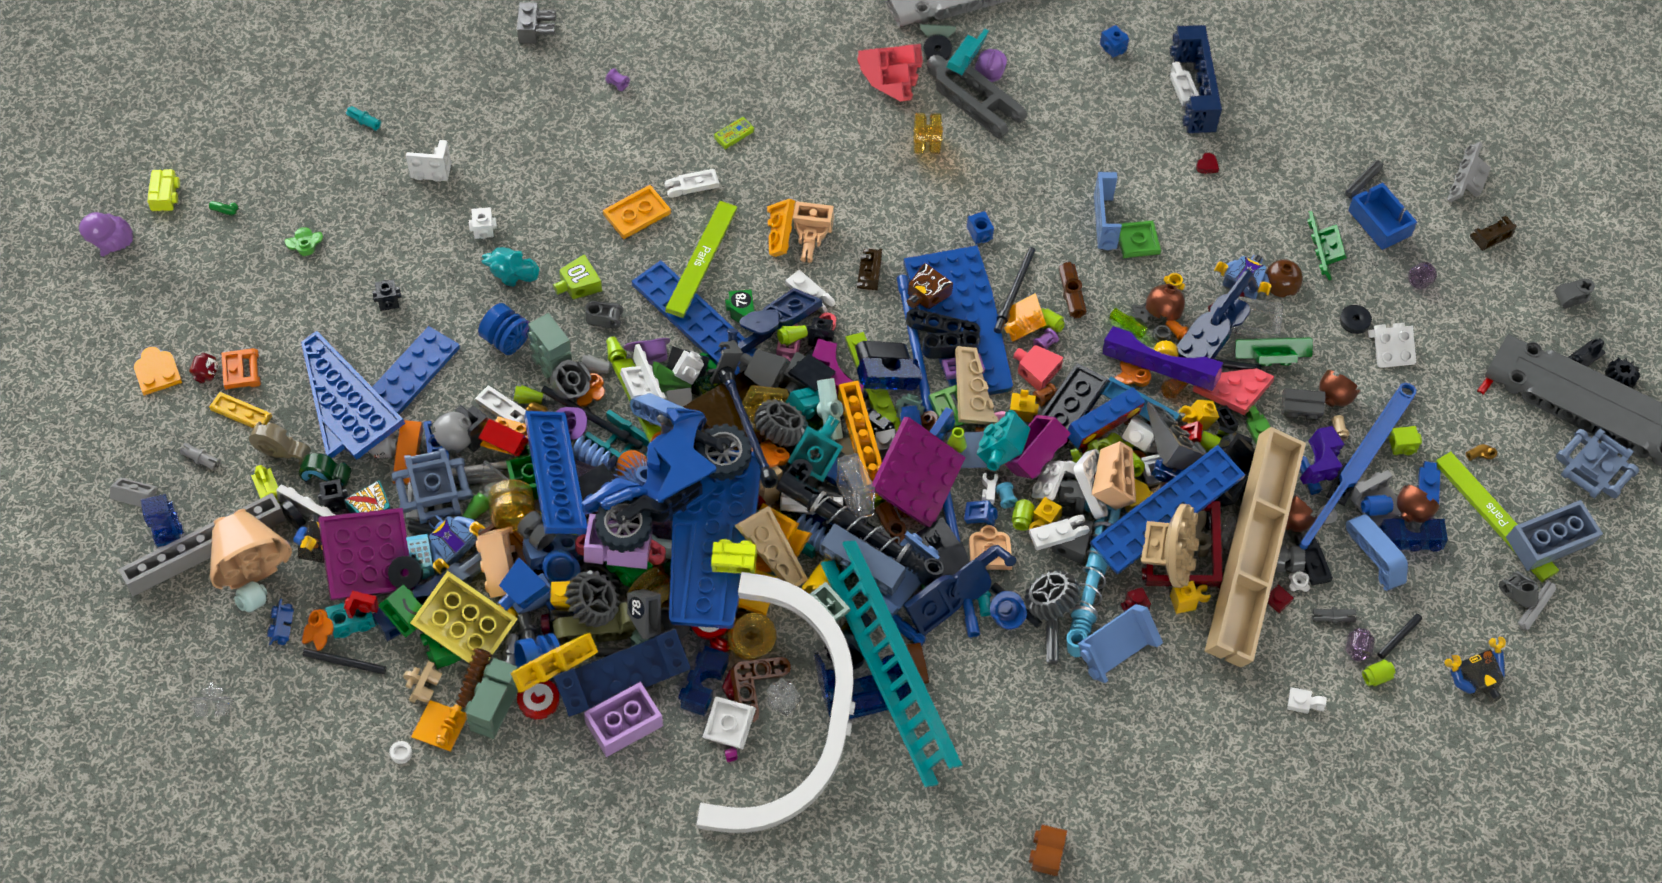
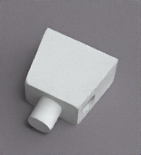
[1122,416,1158,453]

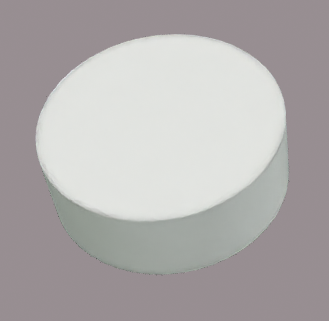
[390,741,412,764]

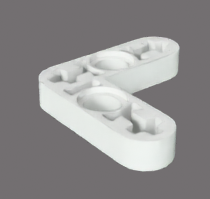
[1074,449,1108,519]

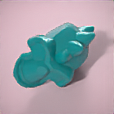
[482,247,540,287]

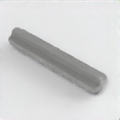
[1518,581,1556,631]

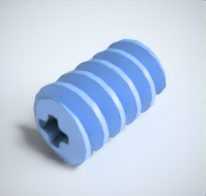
[572,435,617,471]
[797,513,828,556]

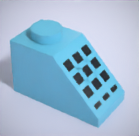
[406,534,435,579]

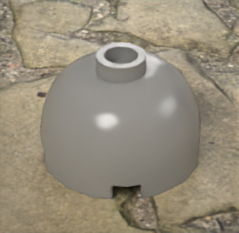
[433,411,472,453]

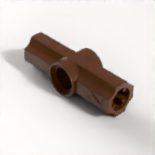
[1058,262,1087,319]
[875,501,906,543]

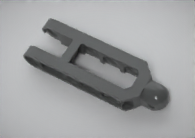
[927,55,1027,139]

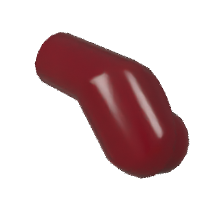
[722,670,735,700]

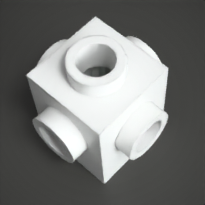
[469,207,497,239]

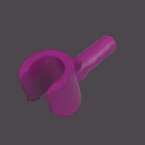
[724,746,738,763]

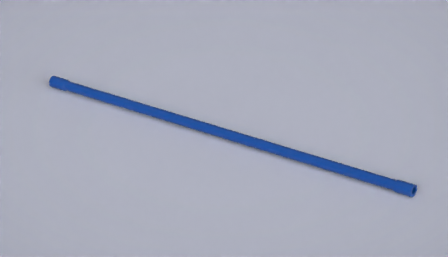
[896,275,980,637]

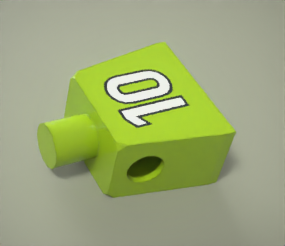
[553,254,602,300]

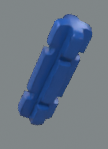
[893,614,926,646]

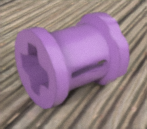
[605,68,630,91]
[1033,328,1059,350]

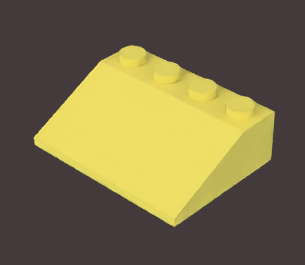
[410,571,517,663]

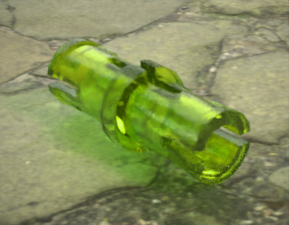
[1109,308,1148,338]

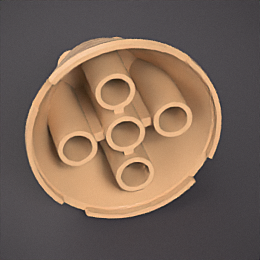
[210,509,292,589]

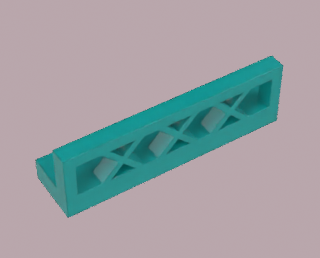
[946,28,989,75]

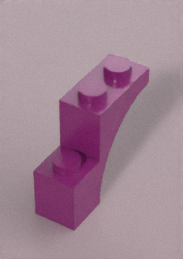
[812,339,864,396]

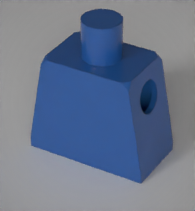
[498,558,551,611]

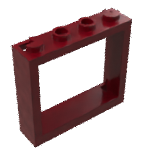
[1141,501,1223,587]

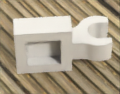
[981,473,998,505]
[1287,687,1327,714]

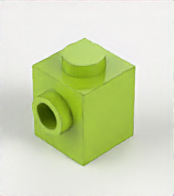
[1388,426,1422,455]

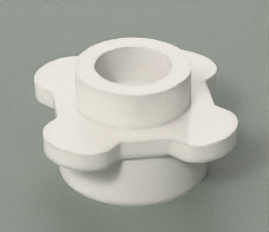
[1289,571,1310,592]

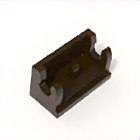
[1470,216,1517,251]
[857,249,882,291]

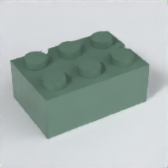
[527,313,572,379]
[465,658,518,739]

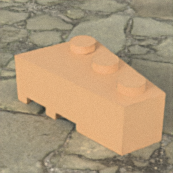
[1091,441,1136,510]
[476,527,515,598]

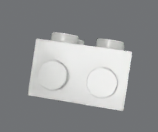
[1368,323,1416,368]
[1032,460,1076,500]

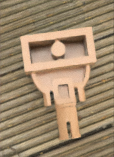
[793,201,834,263]

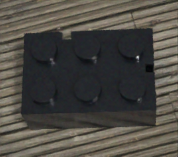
[1214,432,1255,507]

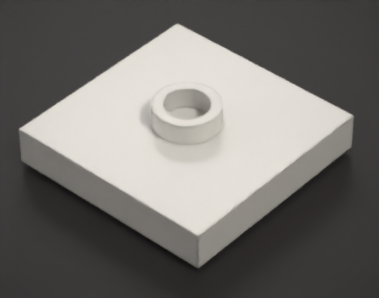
[702,697,756,749]

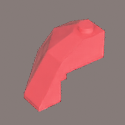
[858,44,923,101]

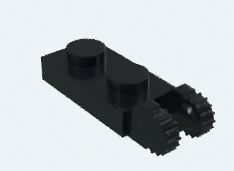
[1294,534,1333,586]

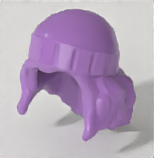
[79,212,133,257]

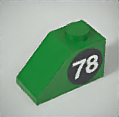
[725,289,754,324]

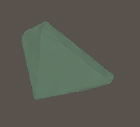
[920,24,956,38]
[810,582,851,622]

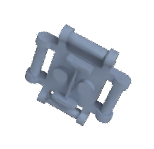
[1556,428,1639,499]
[391,448,473,524]

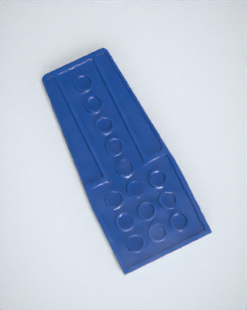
[903,246,1013,400]
[669,450,760,629]

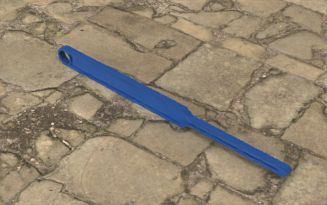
[1300,383,1417,550]

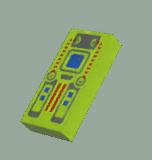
[714,117,754,149]

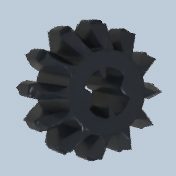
[1605,357,1640,388]

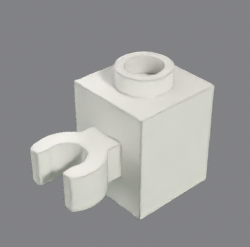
[673,350,704,384]

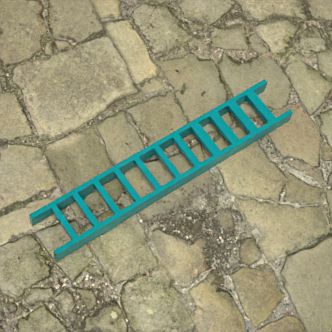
[820,540,963,788]

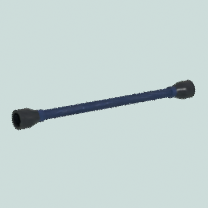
[718,366,779,488]

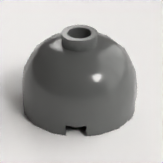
[550,359,591,400]

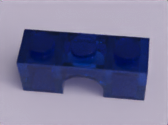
[856,358,923,390]
[140,494,184,547]
[1380,519,1448,552]
[678,645,729,717]

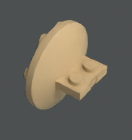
[1141,504,1199,588]

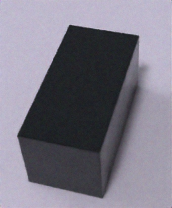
[1217,405,1239,432]

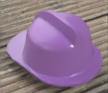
[975,49,1007,82]
[623,338,670,364]
[556,407,587,440]

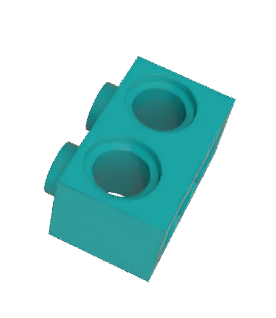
[326,602,376,638]

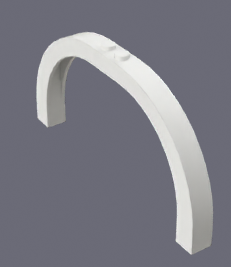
[697,572,855,833]

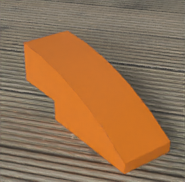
[393,420,423,485]

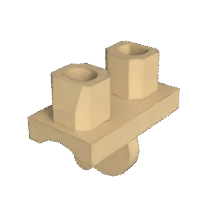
[403,661,442,703]

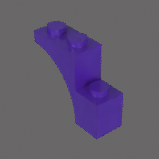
[1299,426,1345,484]

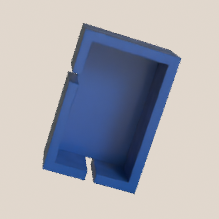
[1348,183,1417,250]

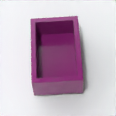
[1004,415,1071,479]

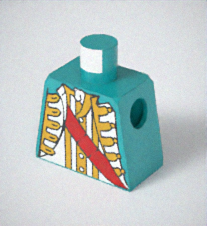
[344,481,391,513]

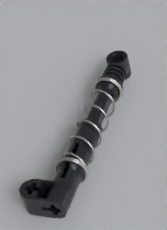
[776,459,944,586]

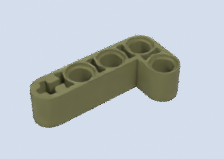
[553,602,636,645]

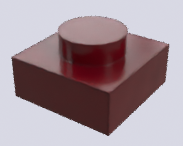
[1267,584,1294,613]

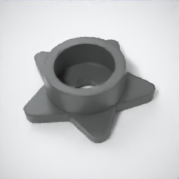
[1131,303,1153,324]

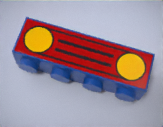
[1068,387,1145,450]

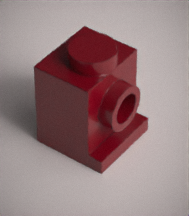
[1120,587,1151,612]

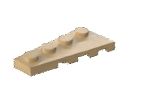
[955,346,999,425]
[734,506,808,586]

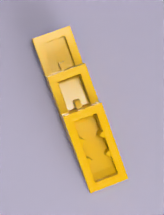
[511,633,598,692]

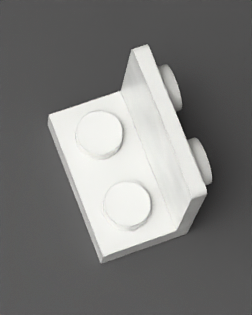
[406,140,452,182]

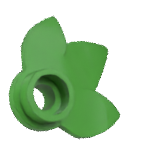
[285,227,323,256]

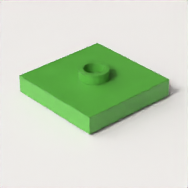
[1119,220,1161,258]

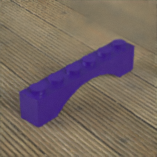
[1102,326,1223,391]

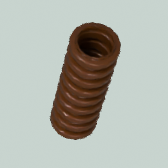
[456,648,492,708]

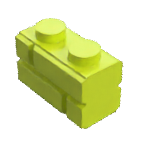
[147,169,180,211]
[711,539,757,574]

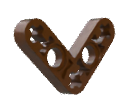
[730,657,791,723]

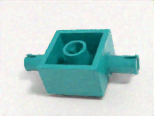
[977,410,1031,471]
[787,415,843,482]

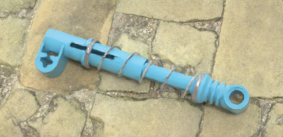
[1067,499,1121,657]

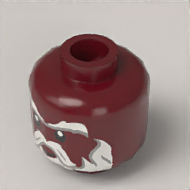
[189,353,219,384]

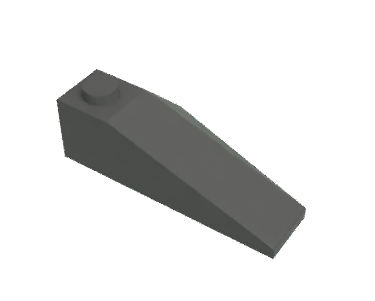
[1146,402,1207,470]

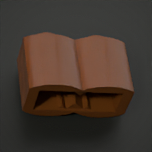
[1028,824,1068,876]

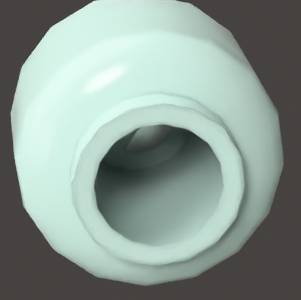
[234,581,267,612]

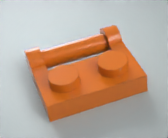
[221,348,261,390]

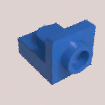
[964,500,998,526]

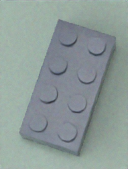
[1506,500,1603,571]
[821,523,906,596]

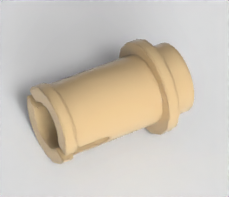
[1331,415,1349,441]

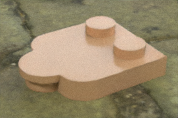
[969,525,1012,570]

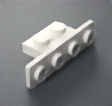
[620,344,666,400]

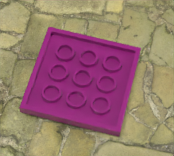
[869,417,966,527]
[318,508,414,601]

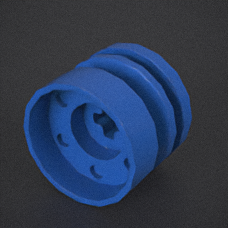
[478,303,530,355]
[514,633,563,679]

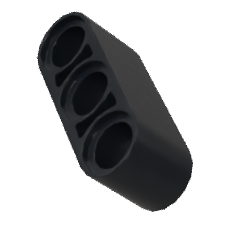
[922,331,980,359]
[855,341,911,369]

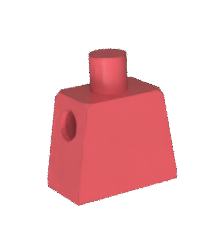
[1013,345,1063,391]

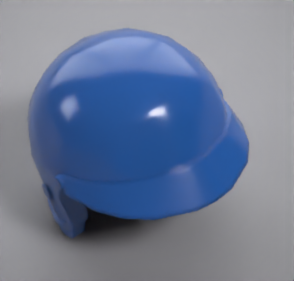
[542,549,580,583]
[990,591,1027,630]

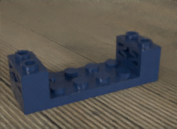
[1170,25,1222,133]
[554,629,691,717]

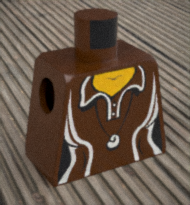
[906,263,953,309]

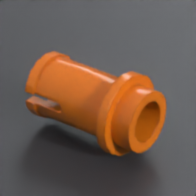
[1165,320,1189,340]

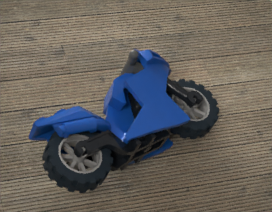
[582,408,752,553]

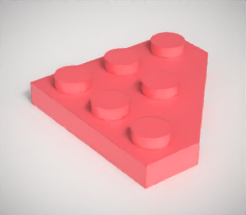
[1193,368,1274,416]

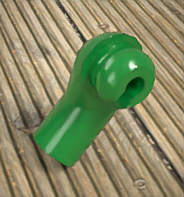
[209,201,239,216]

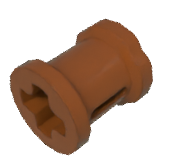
[1033,383,1057,407]

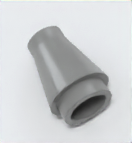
[581,354,610,374]

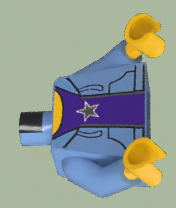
[1214,254,1271,300]
[429,515,485,574]

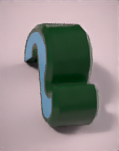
[298,453,352,487]

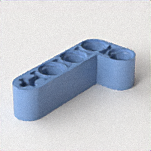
[630,393,684,427]
[1346,514,1408,591]

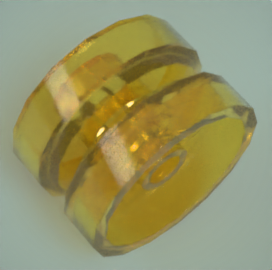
[913,113,943,154]
[488,480,536,531]

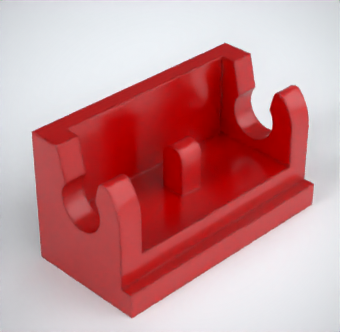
[479,418,528,457]

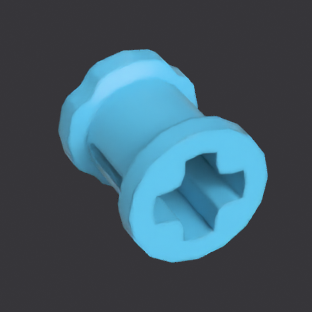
[995,482,1018,509]

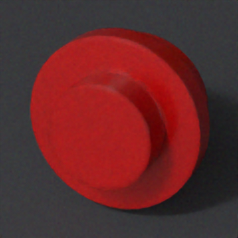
[709,637,730,655]

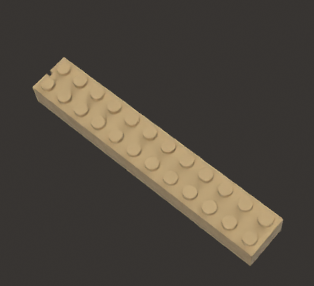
[1204,427,1306,668]

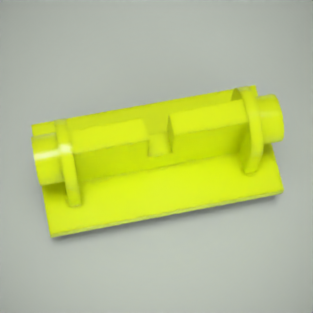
[251,465,280,503]

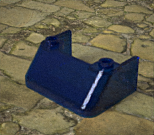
[814,652,911,719]

